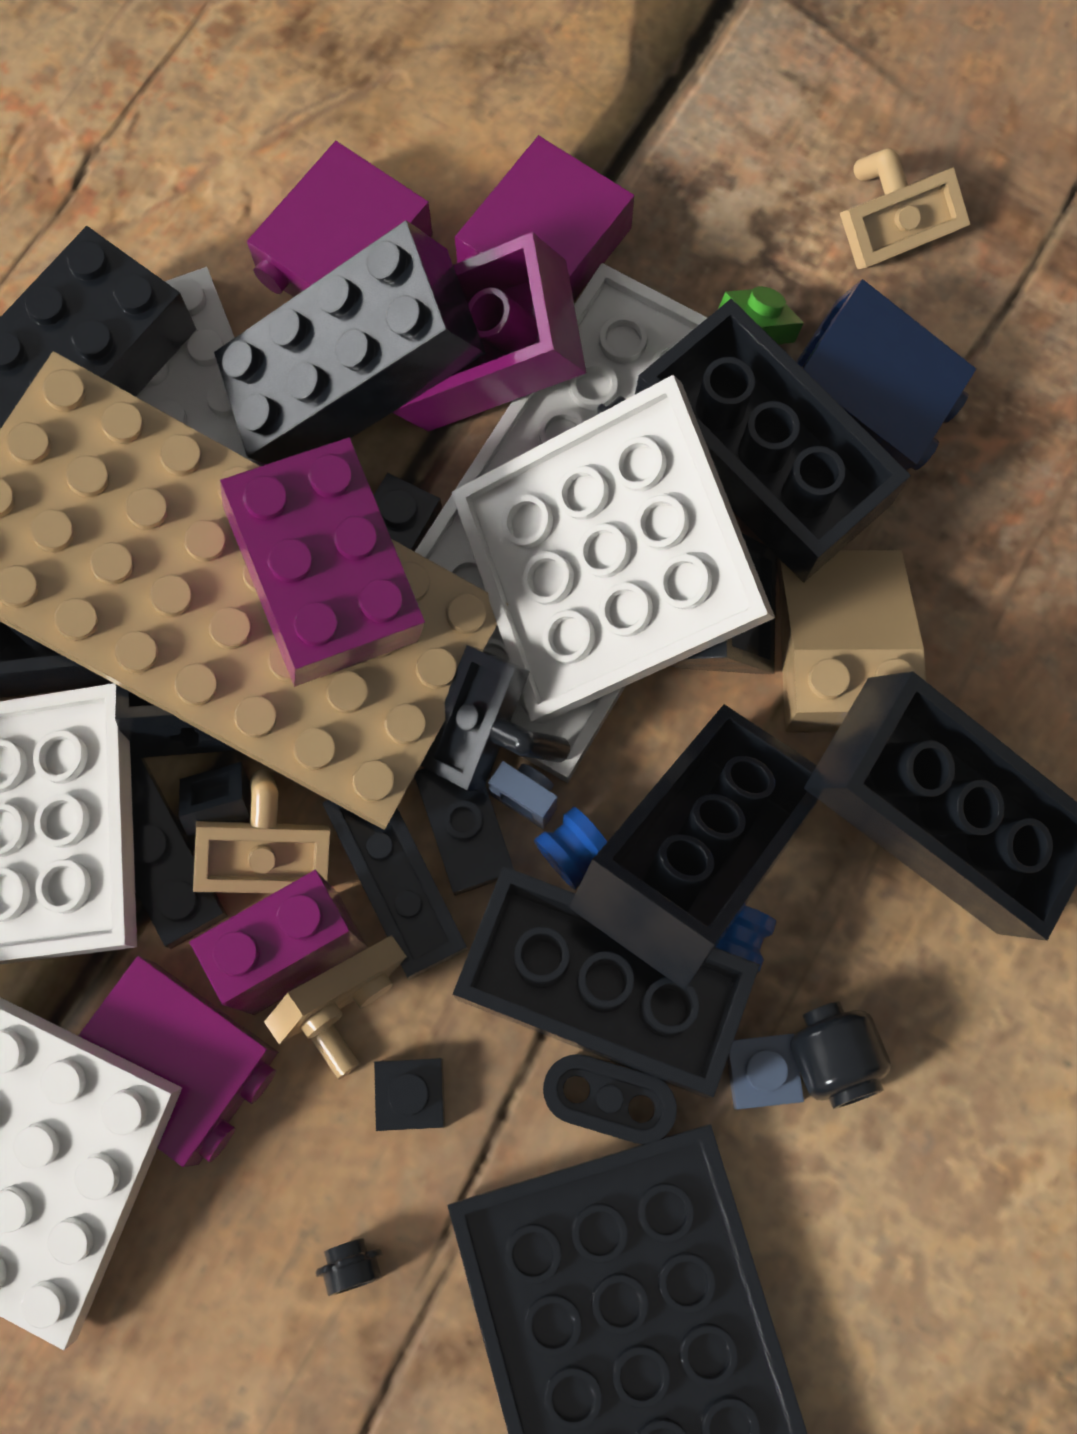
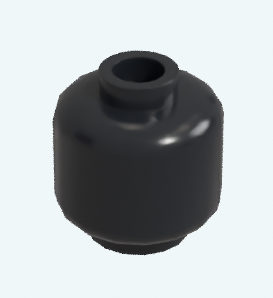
[791,1001,891,1109]

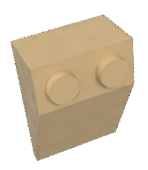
[778,550,926,732]

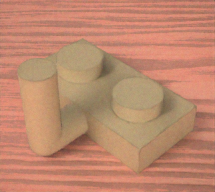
[840,148,971,269]
[193,769,330,893]
[264,935,407,1079]

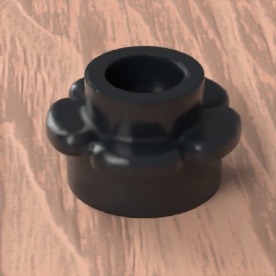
[315,1238,383,1296]

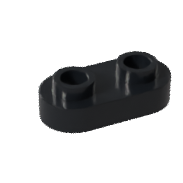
[543,1054,677,1144]

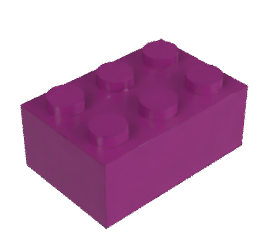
[392,232,587,431]
[220,437,425,687]

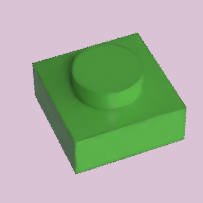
[718,286,804,344]

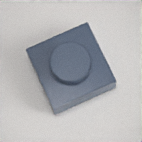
[488,761,558,829]
[727,1034,804,1110]

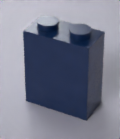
[796,279,976,471]

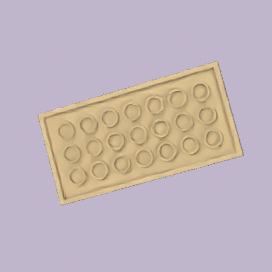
[0,351,508,830]

